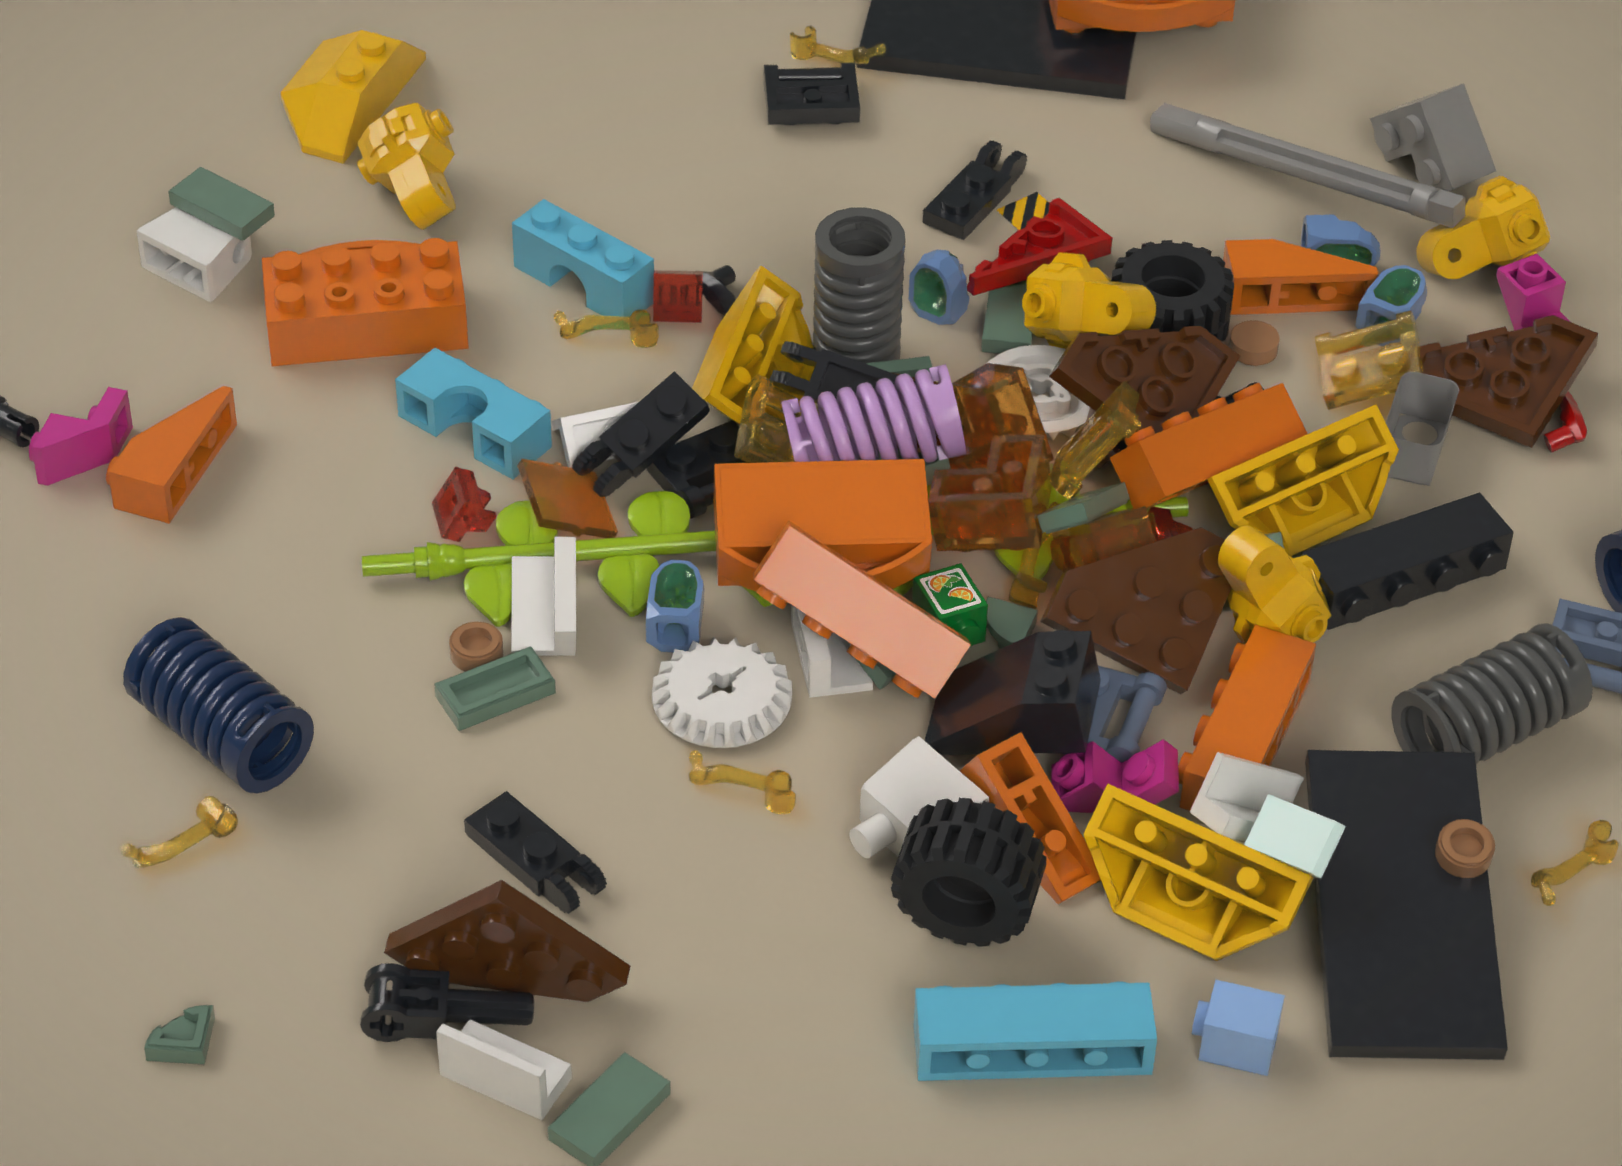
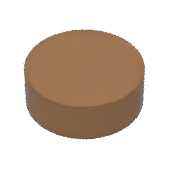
[1229,320,1280,366]
[449,622,503,671]
[1435,819,1495,878]

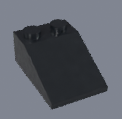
[925,630,1101,755]

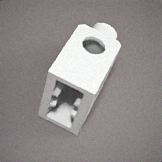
[136,207,252,303]
[849,736,989,858]

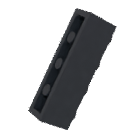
[1301,492,1514,630]

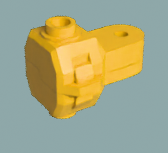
[357,103,456,230]
[1416,175,1551,279]
[1022,252,1156,349]
[1218,526,1331,644]

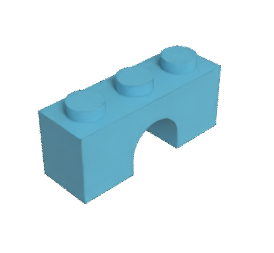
[512,199,655,328]
[395,348,552,480]

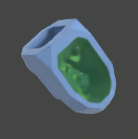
[1301,215,1381,266]
[908,250,970,325]
[1355,265,1427,348]
[646,560,705,653]

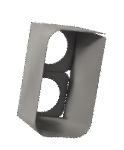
[1386,372,1459,486]

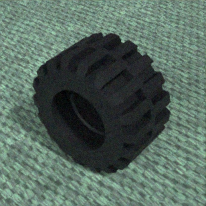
[1111,240,1234,341]
[891,798,1046,947]

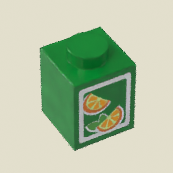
[912,563,988,648]

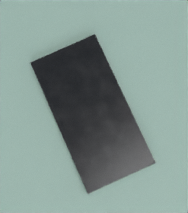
[857,0,1137,100]
[1305,750,1508,1060]

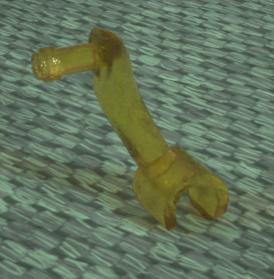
[790,26,886,65]
[554,309,659,348]
[1008,502,1059,610]
[689,750,796,815]
[121,796,238,868]
[1531,820,1619,906]

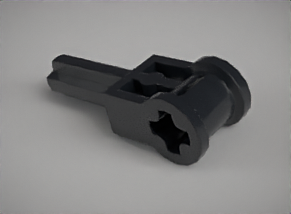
[360,963,534,1042]

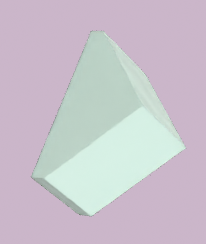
[1244,794,1346,878]

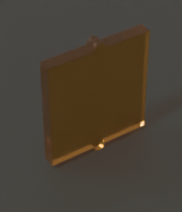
[517,458,618,538]

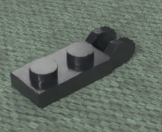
[922,140,1027,240]
[769,341,916,404]
[572,371,710,498]
[464,791,607,914]

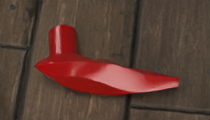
[1543,391,1587,453]

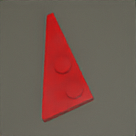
[967,198,1113,296]

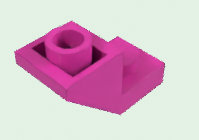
[1496,254,1571,330]
[29,387,133,486]
[1051,739,1179,813]

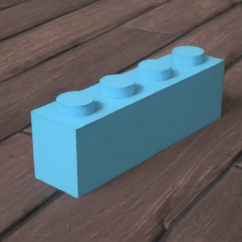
[913,981,1157,1081]

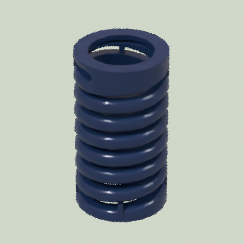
[123,617,314,794]

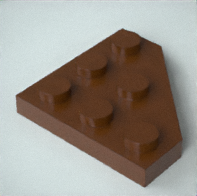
[1396,315,1598,448]
[1049,326,1240,436]
[1040,527,1231,694]
[384,880,631,1002]

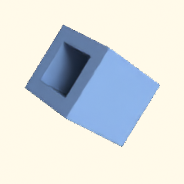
[1192,980,1285,1076]

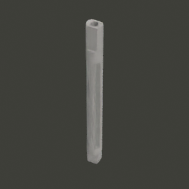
[1150,103,1465,228]

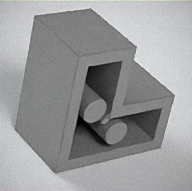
[1370,83,1496,191]

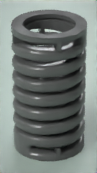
[813,207,906,363]
[1391,623,1593,764]

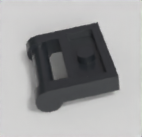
[763,62,860,126]
[647,420,776,519]

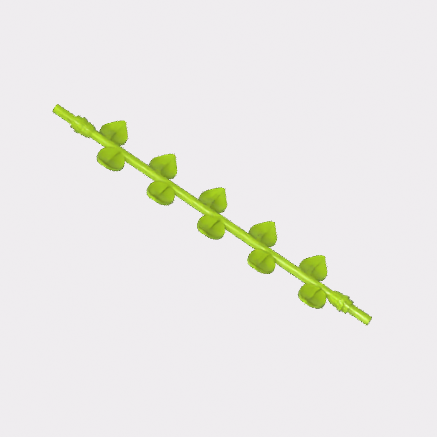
[362,463,1189,627]

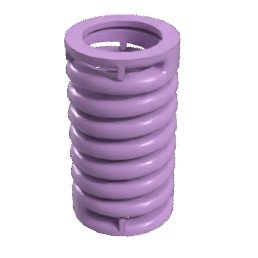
[781,364,966,463]

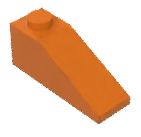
[1223,239,1378,315]
[106,386,237,524]
[959,732,1101,904]

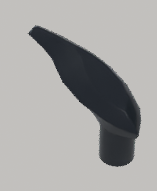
[696,265,736,316]

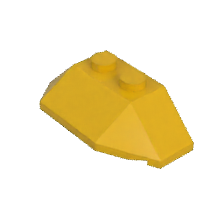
[280,30,426,164]
[692,265,815,432]
[1207,404,1399,556]
[1083,784,1313,961]

